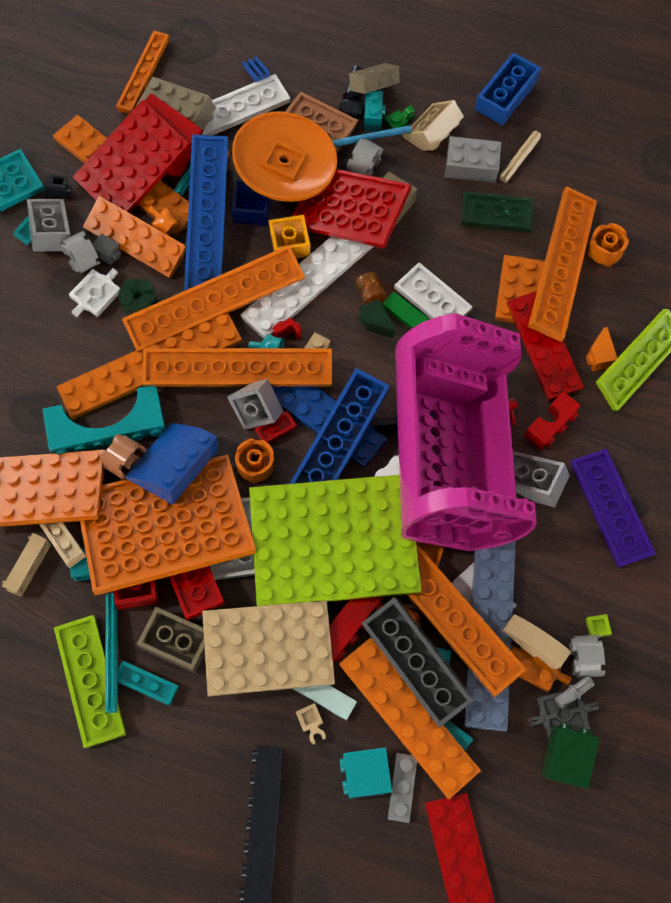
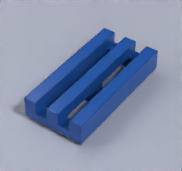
[242,56,270,82]

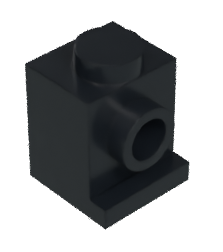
[44,174,71,199]

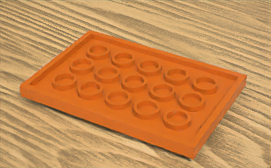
[0,450,104,527]

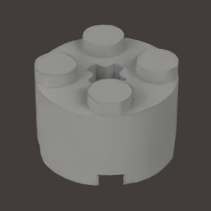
[346,138,384,176]
[60,231,100,273]
[569,635,605,678]

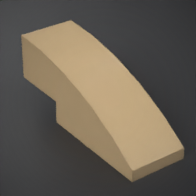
[502,615,571,670]

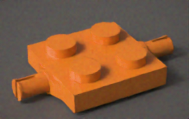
[511,645,572,693]

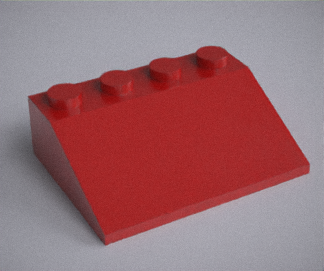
[145,93,204,176]

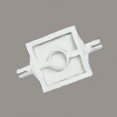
[69,268,121,317]

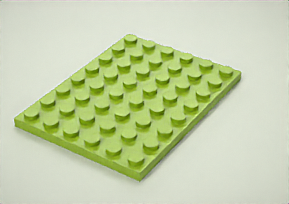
[249,475,421,606]

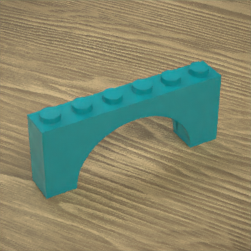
[43,386,166,455]

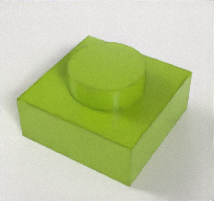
[585,614,612,637]

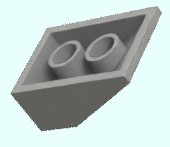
[27,199,70,252]
[513,451,570,508]

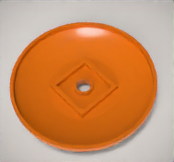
[232,111,337,202]

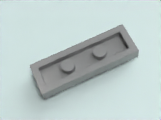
[387,753,417,823]

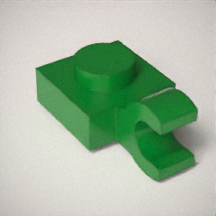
[384,105,415,129]

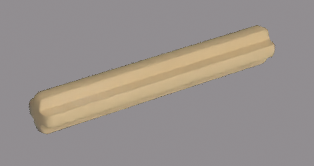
[499,131,541,183]

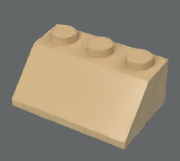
[402,100,464,151]

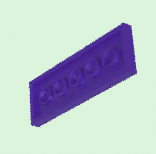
[570,449,656,568]

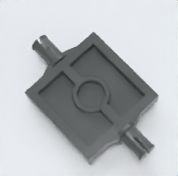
[528,691,599,740]

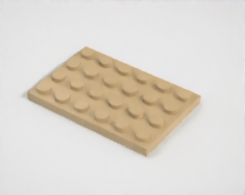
[202,601,335,697]

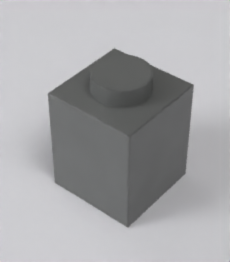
[92,233,122,265]

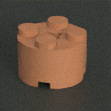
[101,434,147,480]

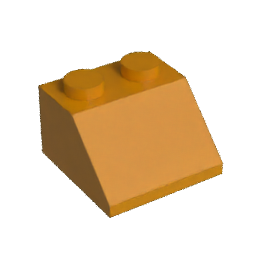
[269,215,310,259]

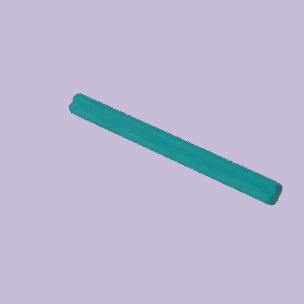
[105,593,118,714]

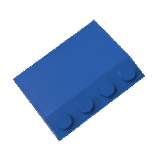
[125,423,219,505]

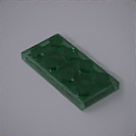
[460,192,533,232]

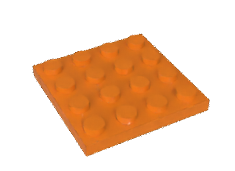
[495,255,569,331]

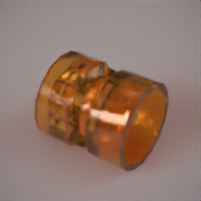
[355,272,386,307]

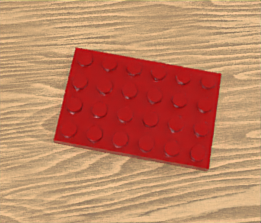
[73,100,191,213]
[292,169,412,249]

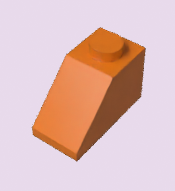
[586,327,617,372]

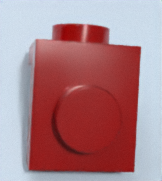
[272,317,302,340]

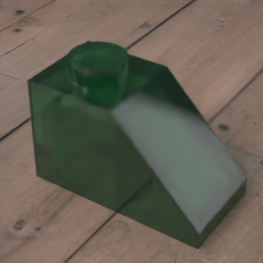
[357,299,395,338]

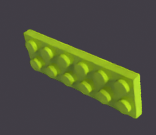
[596,309,671,411]
[54,615,126,749]

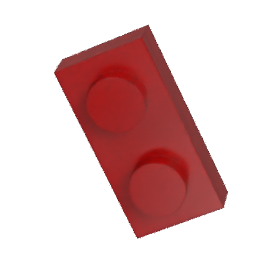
[254,411,297,444]

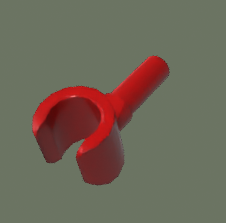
[508,398,518,426]

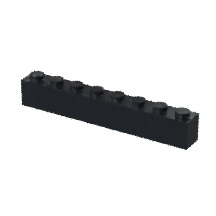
[240,745,284,903]

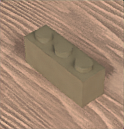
[349,63,400,94]

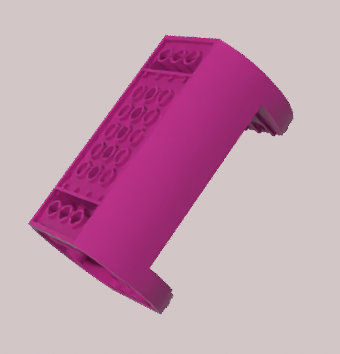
[395,313,537,551]

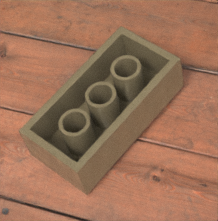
[137,77,216,130]

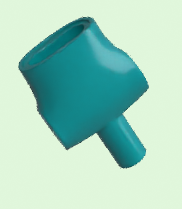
[249,334,284,348]

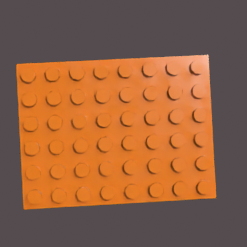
[80,454,256,596]

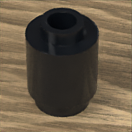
[338,98,364,119]

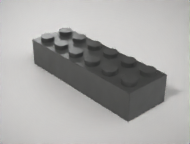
[361,598,475,727]

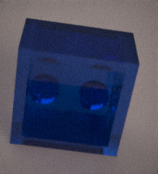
[231,181,271,226]

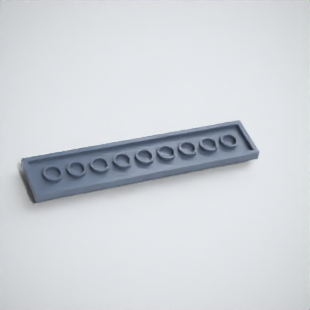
[464,541,516,732]

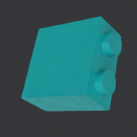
[339,748,392,799]

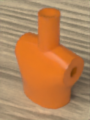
[148,205,179,236]

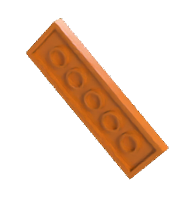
[83,196,186,278]

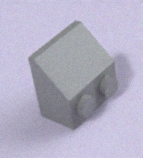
[227,379,284,430]

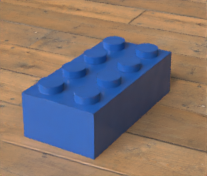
[475,52,541,126]

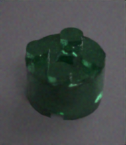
[119,278,158,316]

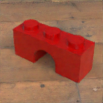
[524,391,581,450]

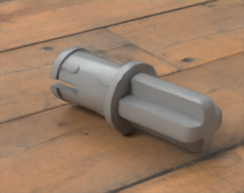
[554,676,595,709]

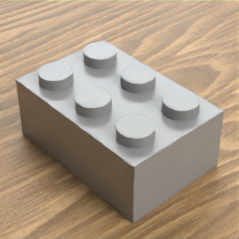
[445,136,501,183]

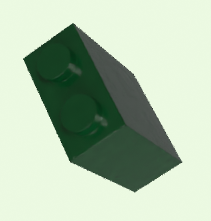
[541,722,600,789]

